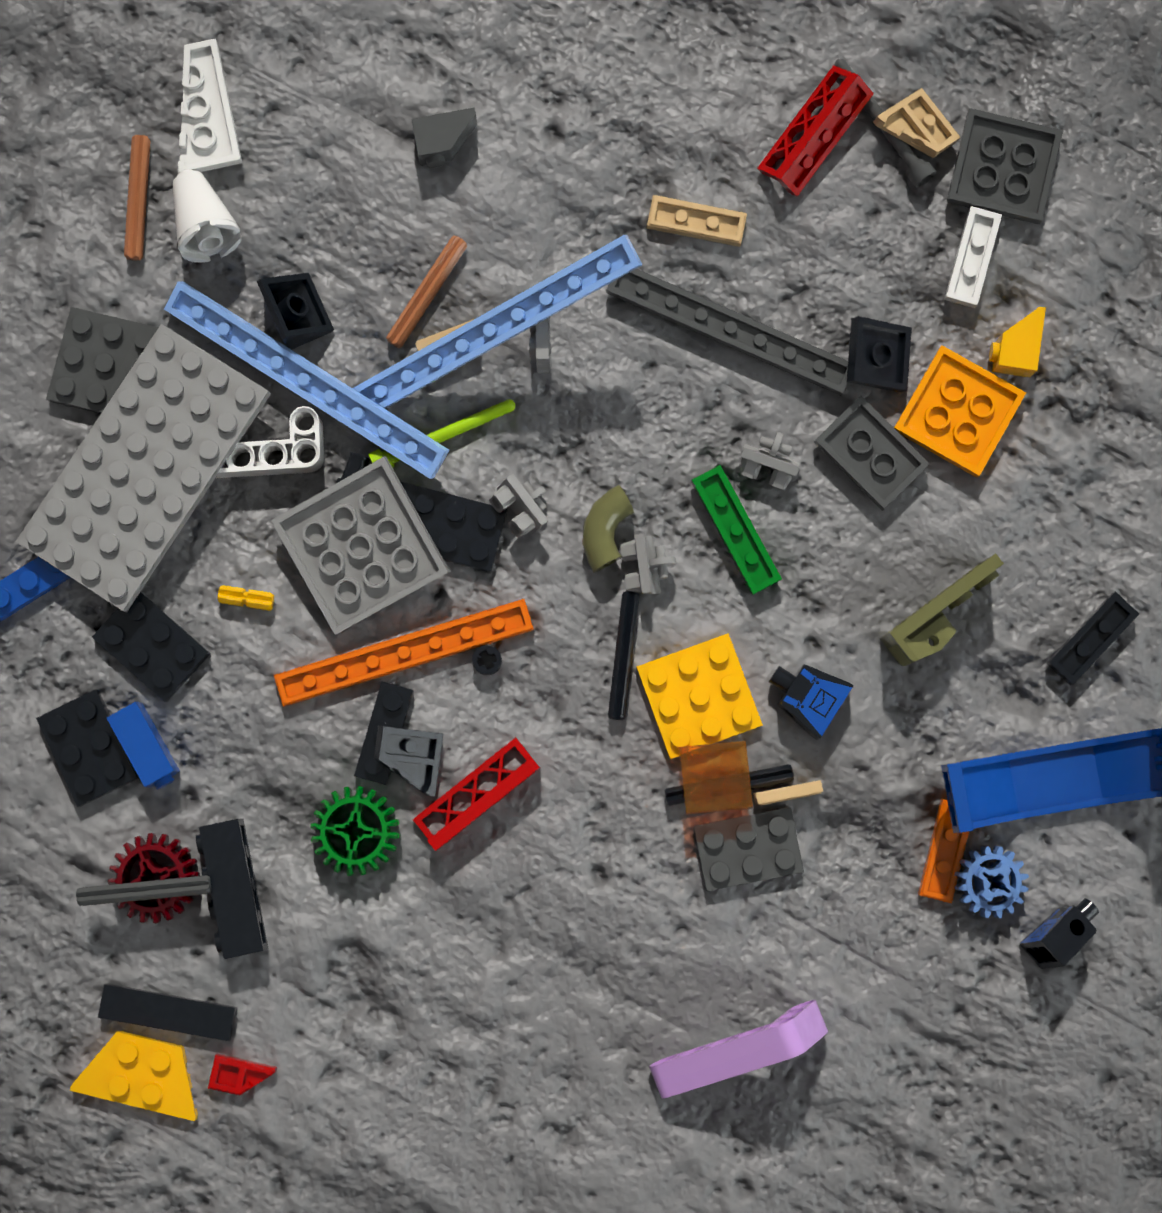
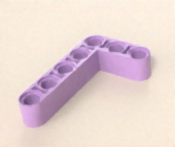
[649,1000,828,1099]

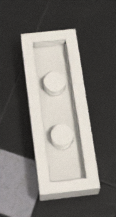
[944,206,1002,308]

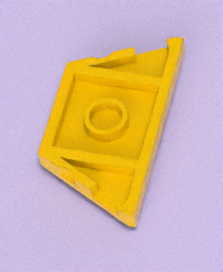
[69,1030,198,1121]

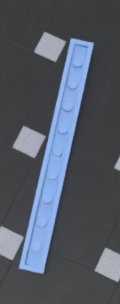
[353,235,642,409]
[164,281,450,479]

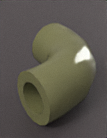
[582,485,634,573]

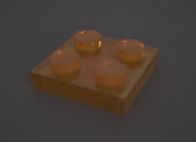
[679,741,753,814]

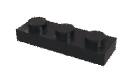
[1047,591,1139,686]
[354,681,414,785]

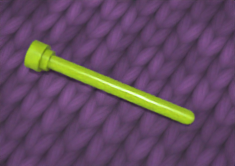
[368,399,515,468]

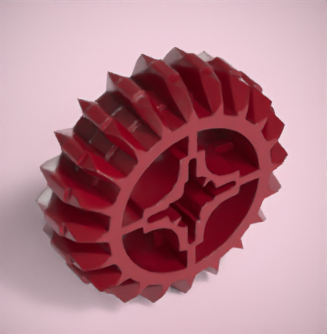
[108,833,200,924]

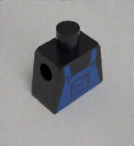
[769,664,854,740]
[1019,898,1099,969]

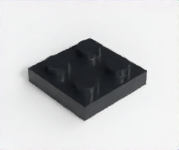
[847,316,912,393]

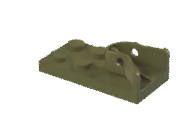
[880,553,1004,666]

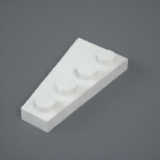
[178,38,242,174]

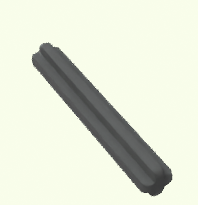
[76,875,211,906]

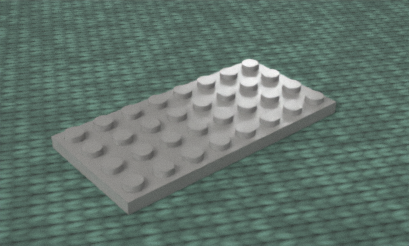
[16,324,271,613]

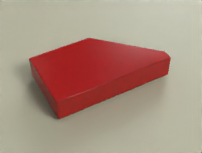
[208,1054,277,1096]

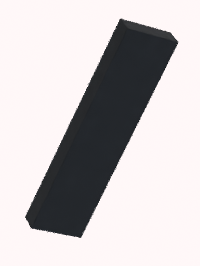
[98,984,237,1041]

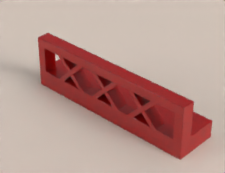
[757,65,874,197]
[412,737,540,851]

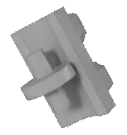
[740,432,800,490]
[489,474,549,537]
[620,533,676,595]

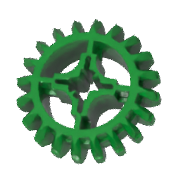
[310,786,400,876]

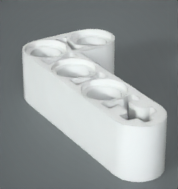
[216,406,324,478]

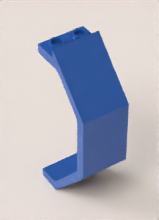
[941,728,1162,833]

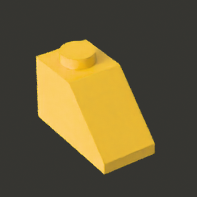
[989,307,1046,378]

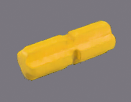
[217,585,274,611]

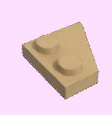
[873,88,960,158]

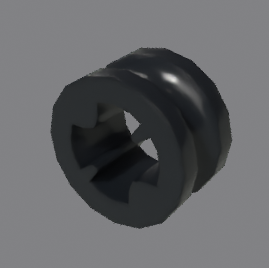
[472,645,502,676]

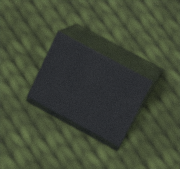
[257,273,334,350]

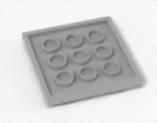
[271,456,450,635]

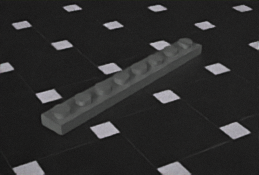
[606,269,848,396]

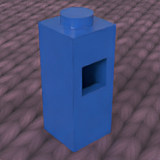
[107,701,180,790]

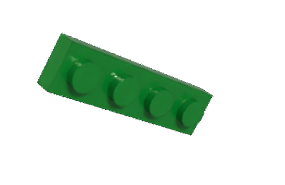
[691,465,782,596]

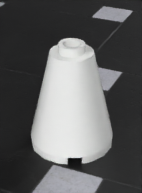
[173,169,242,263]

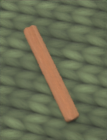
[124,135,151,261]
[386,235,467,348]

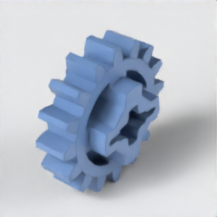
[955,846,1029,918]

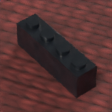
[196,819,269,959]

